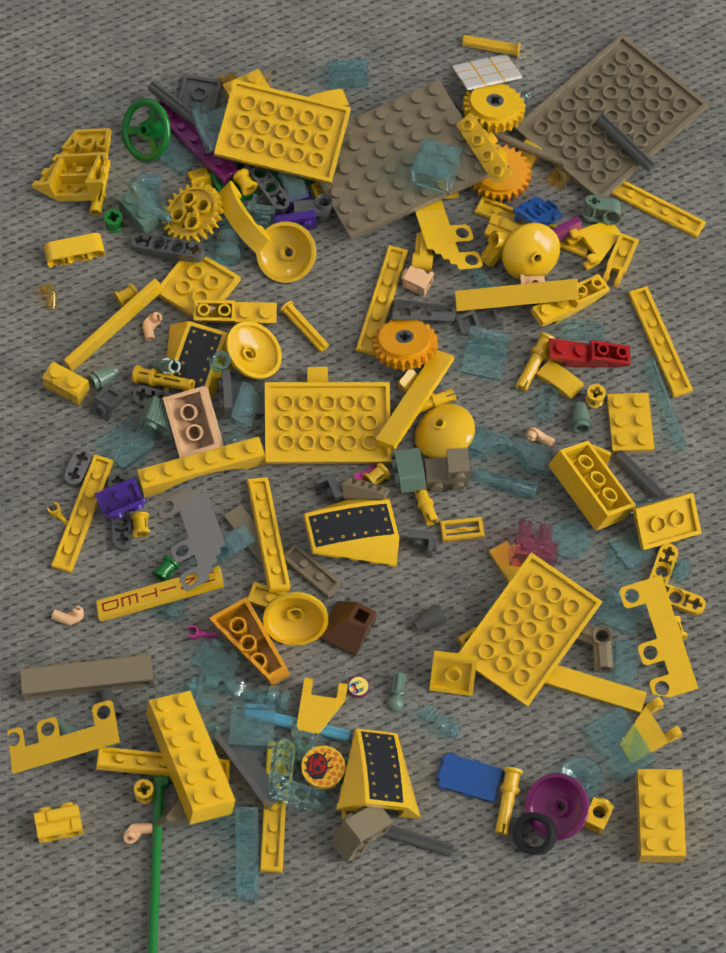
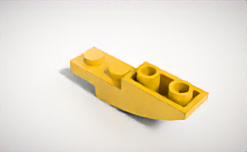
[530,274,610,327]
[193,300,277,325]

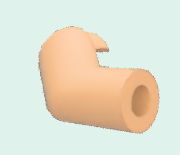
[51,606,84,626]
[123,823,153,844]

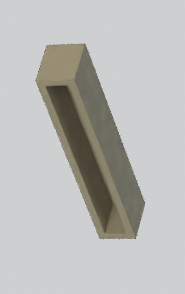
[20,653,154,700]

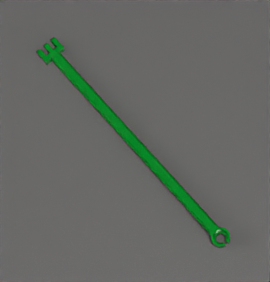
[148,775,169,953]

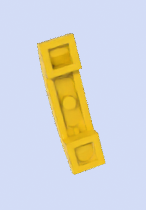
[219,181,272,254]

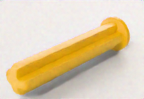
[462,35,521,58]
[280,301,329,352]

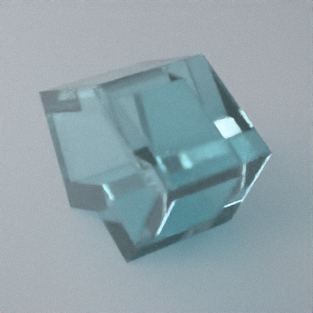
[672,559,692,583]

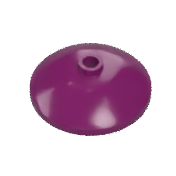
[525,773,589,840]

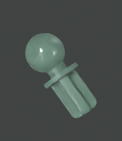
[387,672,406,712]

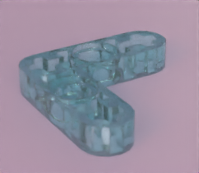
[268,739,330,813]

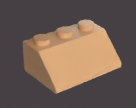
[163,386,224,458]

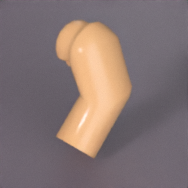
[142,312,162,341]
[525,427,555,448]

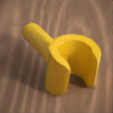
[47,502,68,525]

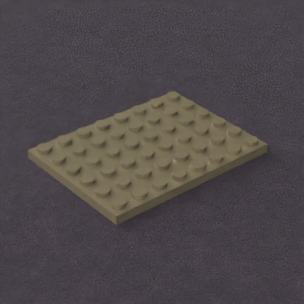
[514,34,709,198]
[317,80,489,241]

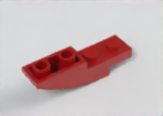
[547,338,631,368]

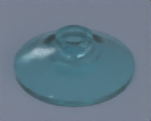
[560,757,604,799]

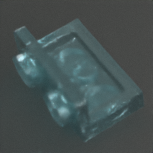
[247,193,276,230]

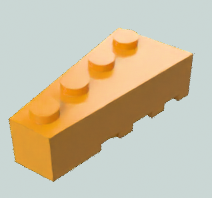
[209,597,291,686]

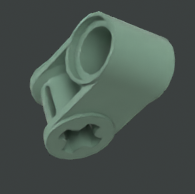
[582,195,621,225]

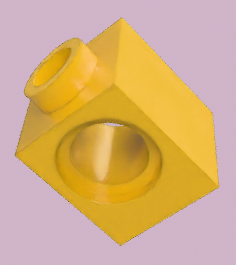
[583,797,614,835]

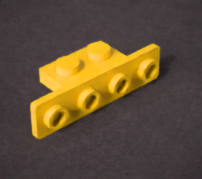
[456,113,512,186]

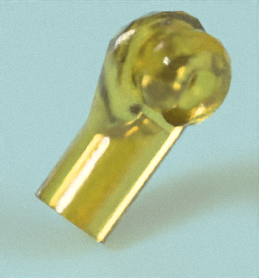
[40,283,58,309]

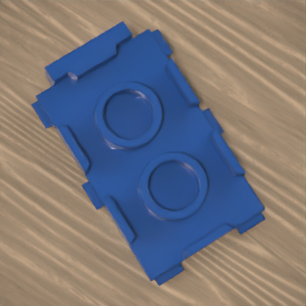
[513,196,563,226]
[435,752,504,802]

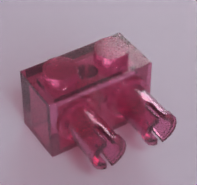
[509,520,558,567]

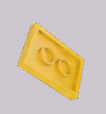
[607,393,654,453]
[632,492,702,550]

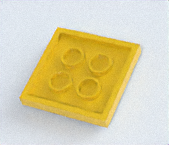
[158,249,241,325]

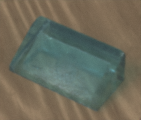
[230,382,263,429]

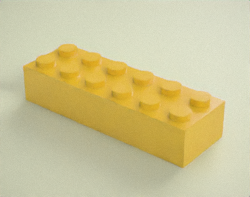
[146,691,235,825]

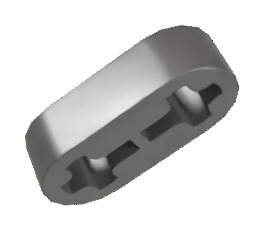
[64,449,92,487]

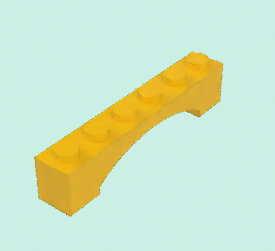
[137,437,265,497]

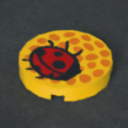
[301,746,346,790]

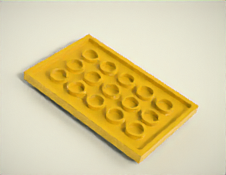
[214,79,351,184]
[265,382,392,464]
[458,552,603,707]

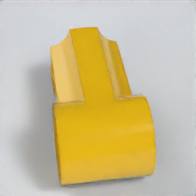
[480,230,512,267]
[412,232,433,272]

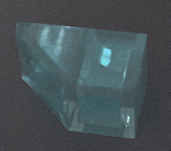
[215,524,256,566]

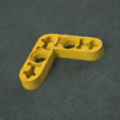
[649,543,706,616]

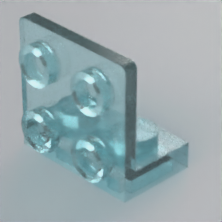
[191,105,227,154]
[461,326,511,381]

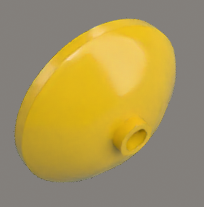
[256,222,316,283]
[502,223,560,280]
[225,321,282,380]
[414,404,475,459]
[263,592,328,645]

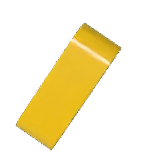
[43,233,105,268]

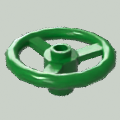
[121,98,171,162]

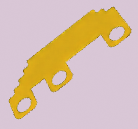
[415,192,483,269]

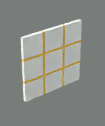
[452,54,522,90]

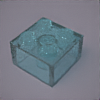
[410,137,462,194]

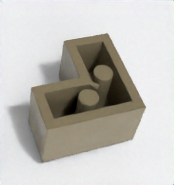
[424,448,470,492]
[330,806,394,863]

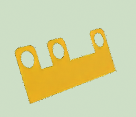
[620,575,699,697]
[7,700,120,774]

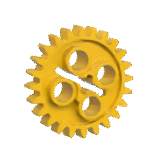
[162,182,224,243]

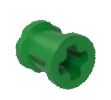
[104,209,123,233]
[152,555,180,582]

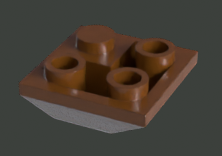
[319,601,376,657]

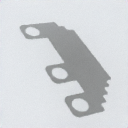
[158,486,225,591]

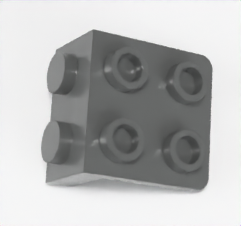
[218,370,265,419]

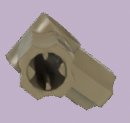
[576,624,613,672]

